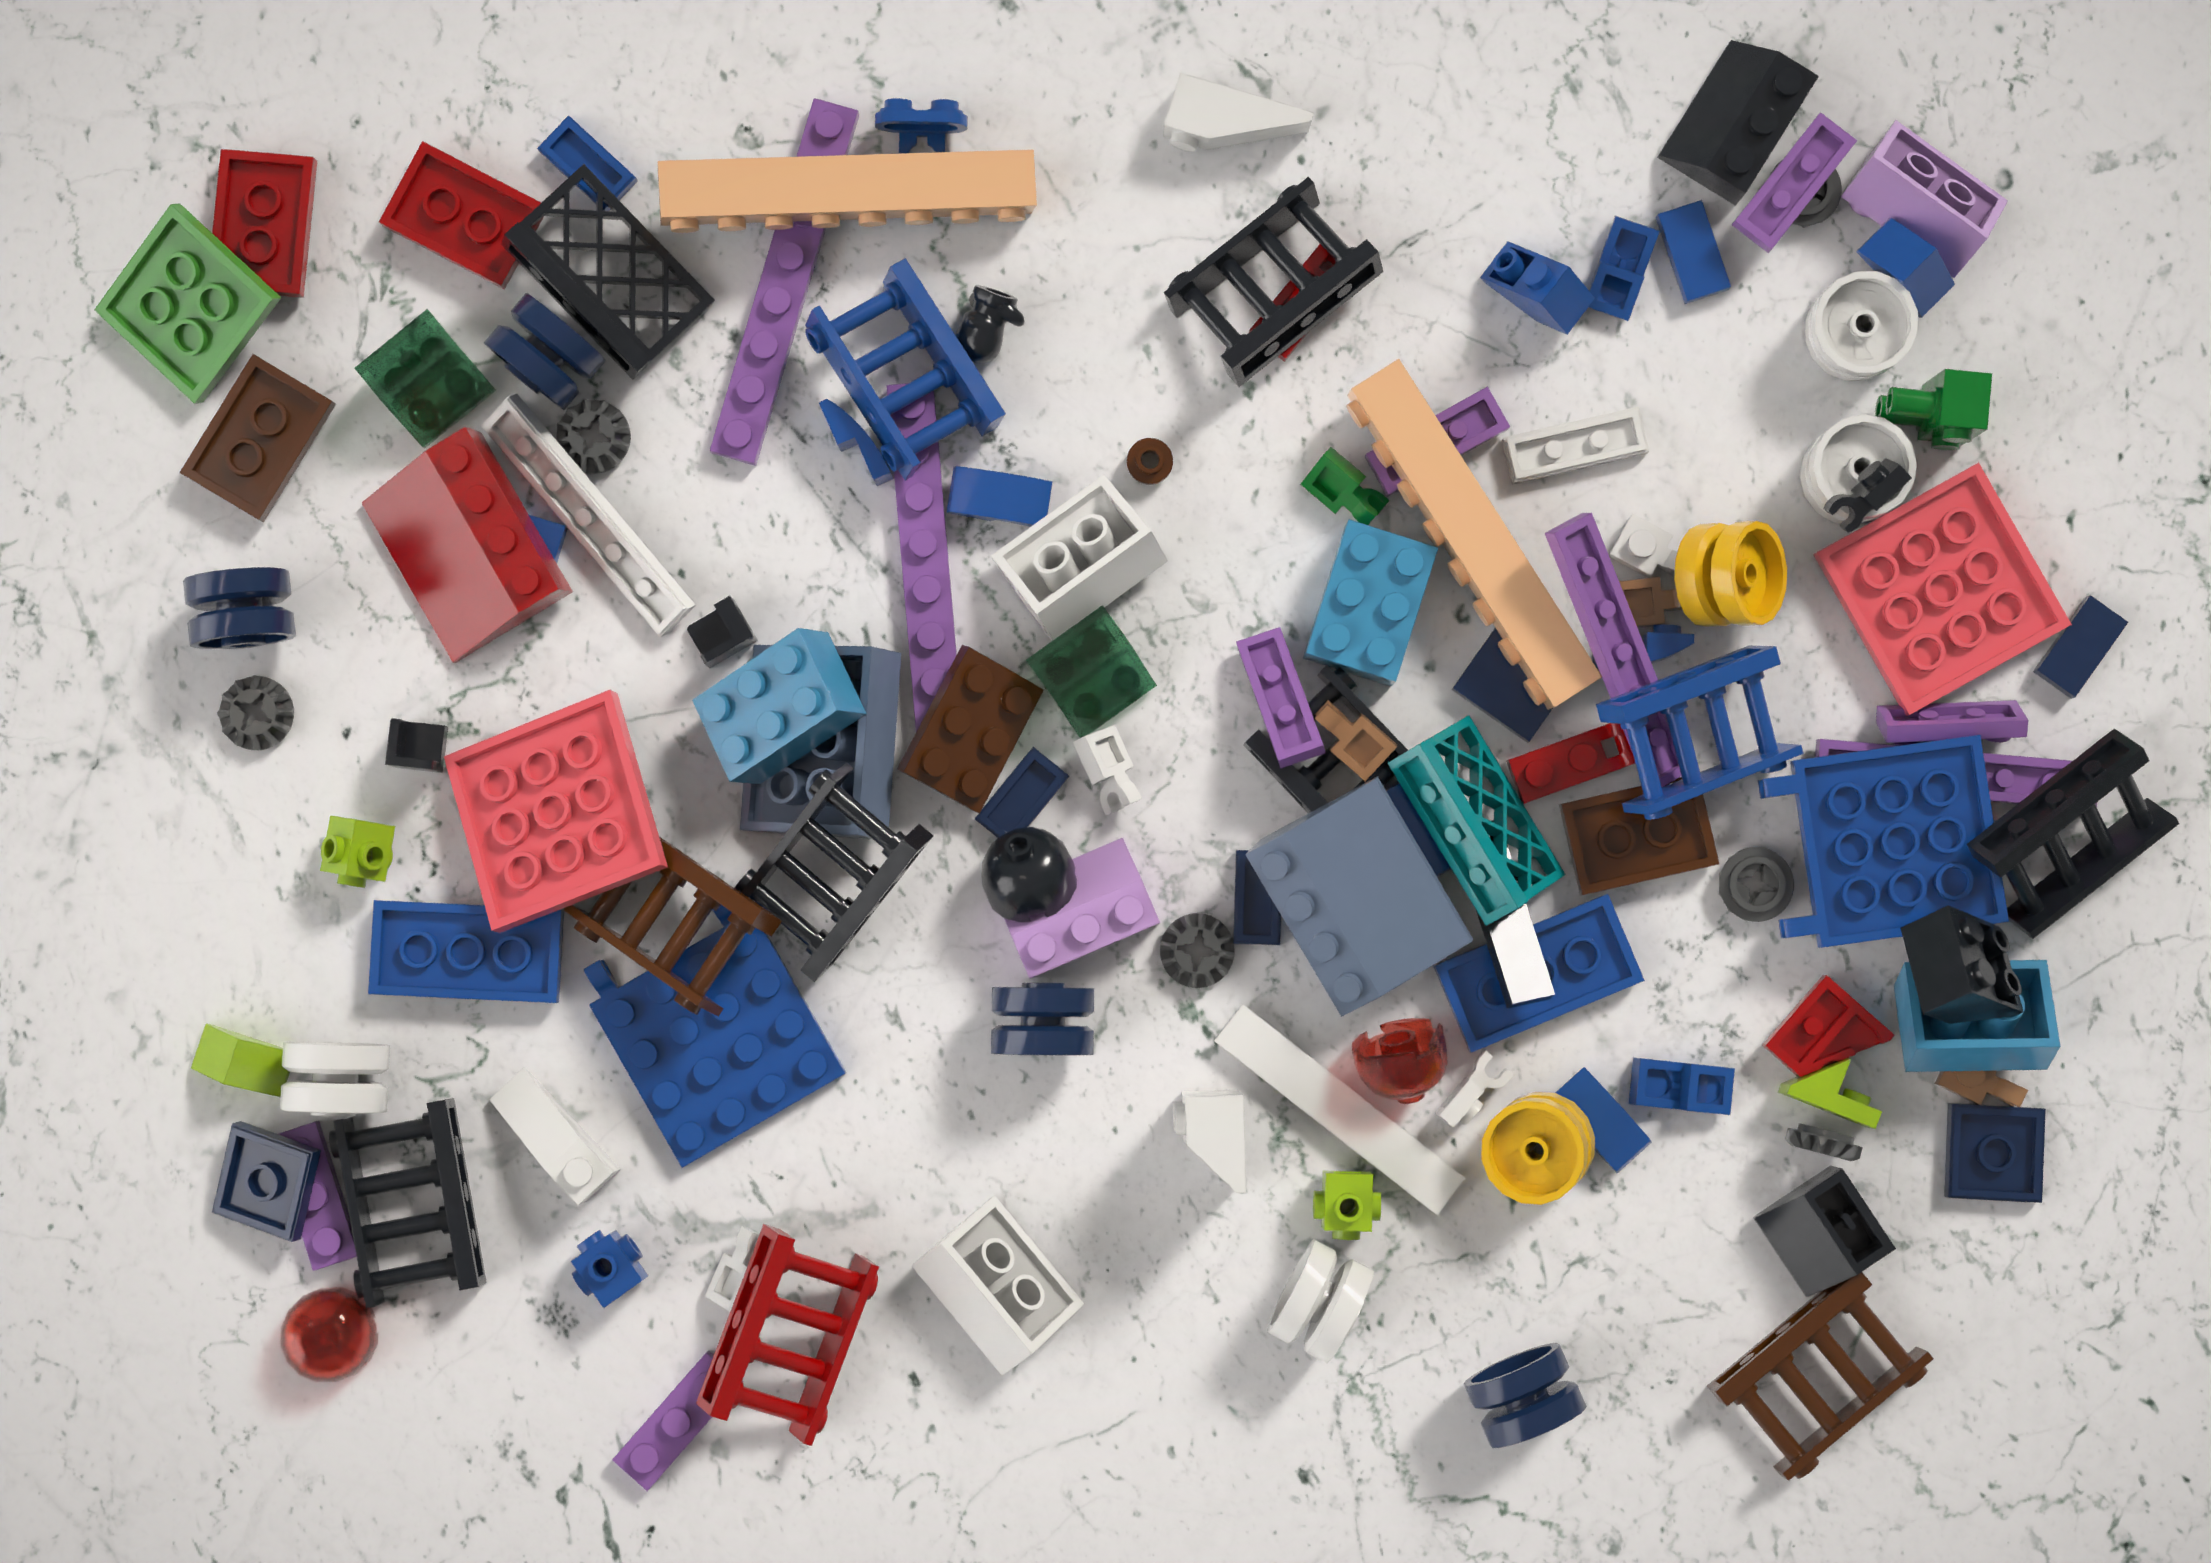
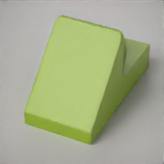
[1778,1058,1882,1129]

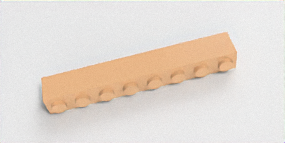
[658,150,1037,233]
[1346,359,1602,710]

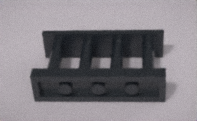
[1163,177,1384,387]
[1243,665,1408,814]
[1967,728,2179,939]
[734,762,934,982]
[329,1098,487,1308]

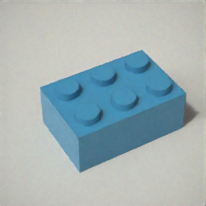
[1303,519,1438,686]
[692,628,867,784]
[1894,960,2061,1072]

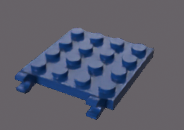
[1757,735,2009,948]
[583,905,847,1168]

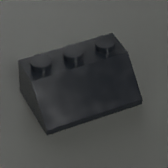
[1657,40,1819,206]

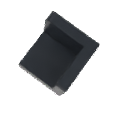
[687,596,758,668]
[385,718,448,773]

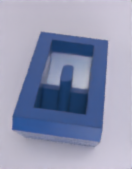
[1856,218,1955,318]

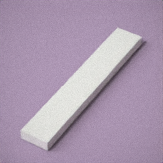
[482,393,696,637]
[1214,1004,1466,1215]

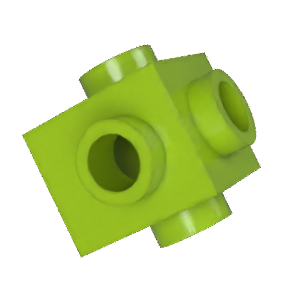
[320,815,396,888]
[1313,1170,1381,1240]

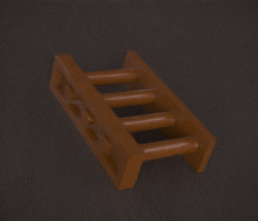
[563,836,782,1017]
[1707,1272,1934,1481]

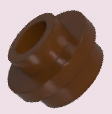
[1127,438,1173,485]

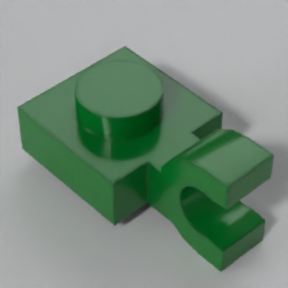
[1300,447,1390,525]

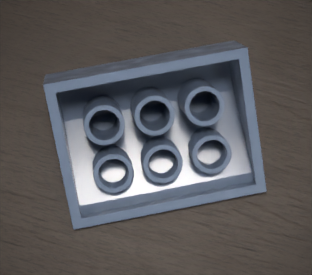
[740,645,901,839]
[1245,776,1473,1017]

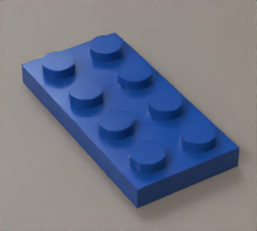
[1433,894,1645,1053]
[368,900,564,1003]

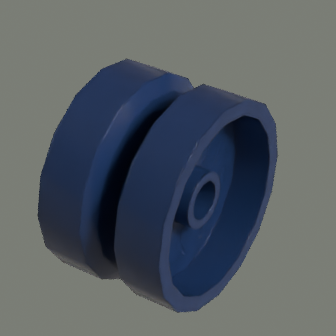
[484,293,606,410]
[183,567,296,649]
[991,983,1094,1055]
[1463,1343,1587,1448]

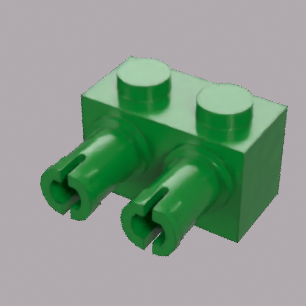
[1875,369,1992,450]

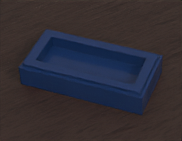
[2033,595,2128,699]
[975,747,1070,838]
[1233,850,1281,945]

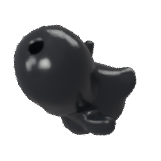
[956,285,1025,363]

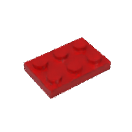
[379,141,544,290]
[212,149,317,298]

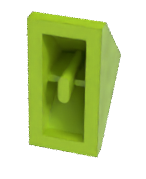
[191,1023,290,1097]

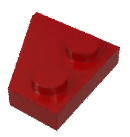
[1762,975,1895,1077]

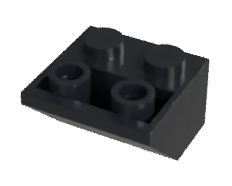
[1900,905,2024,1024]
[1753,1165,1896,1297]

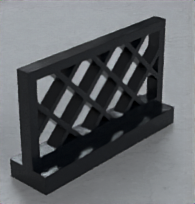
[501,164,715,380]

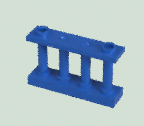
[805,258,1006,481]
[1596,645,1804,820]

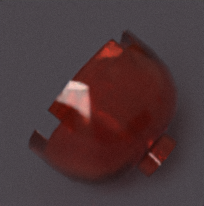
[1352,1018,1448,1104]
[280,1287,378,1382]

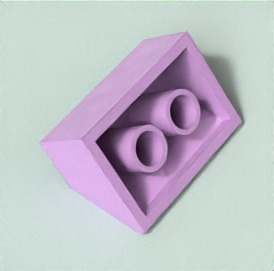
[1841,120,2008,278]
[1005,838,1160,979]

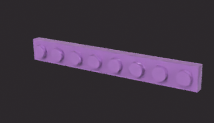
[710,98,859,466]
[887,383,957,732]

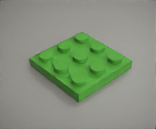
[94,203,281,404]

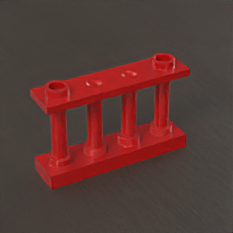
[696,1224,879,1446]

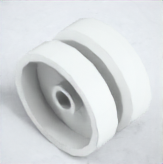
[1805,271,1918,381]
[1800,414,1917,524]
[280,1042,390,1116]
[1267,1239,1374,1363]

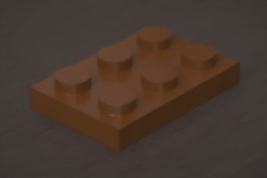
[179,354,336,523]
[897,645,1044,814]
[1559,777,1719,896]

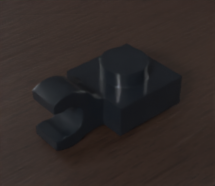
[1823,458,1912,533]

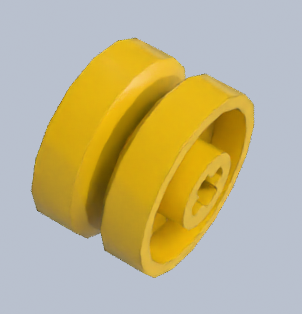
[1674,521,1787,627]
[1481,1092,1595,1205]

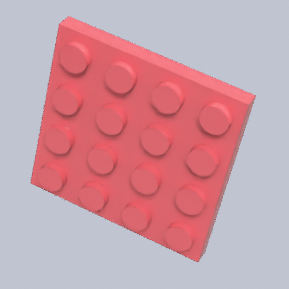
[1813,463,2072,716]
[444,690,668,933]

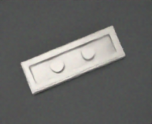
[1502,407,1649,485]

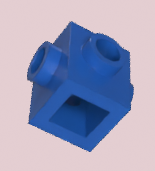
[571,1230,648,1308]

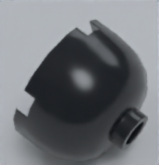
[981,827,1077,923]

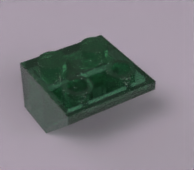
[354,309,496,449]
[1026,605,1157,738]

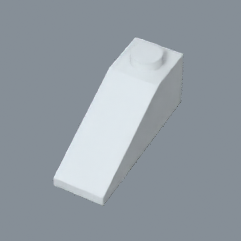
[1163,73,1314,152]
[489,1067,621,1205]

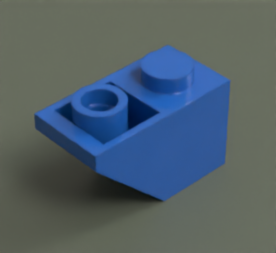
[1480,241,1595,335]

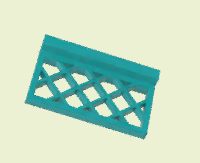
[1388,715,1566,926]

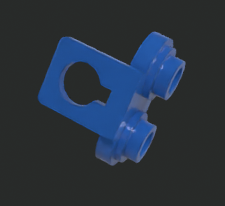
[875,98,968,154]

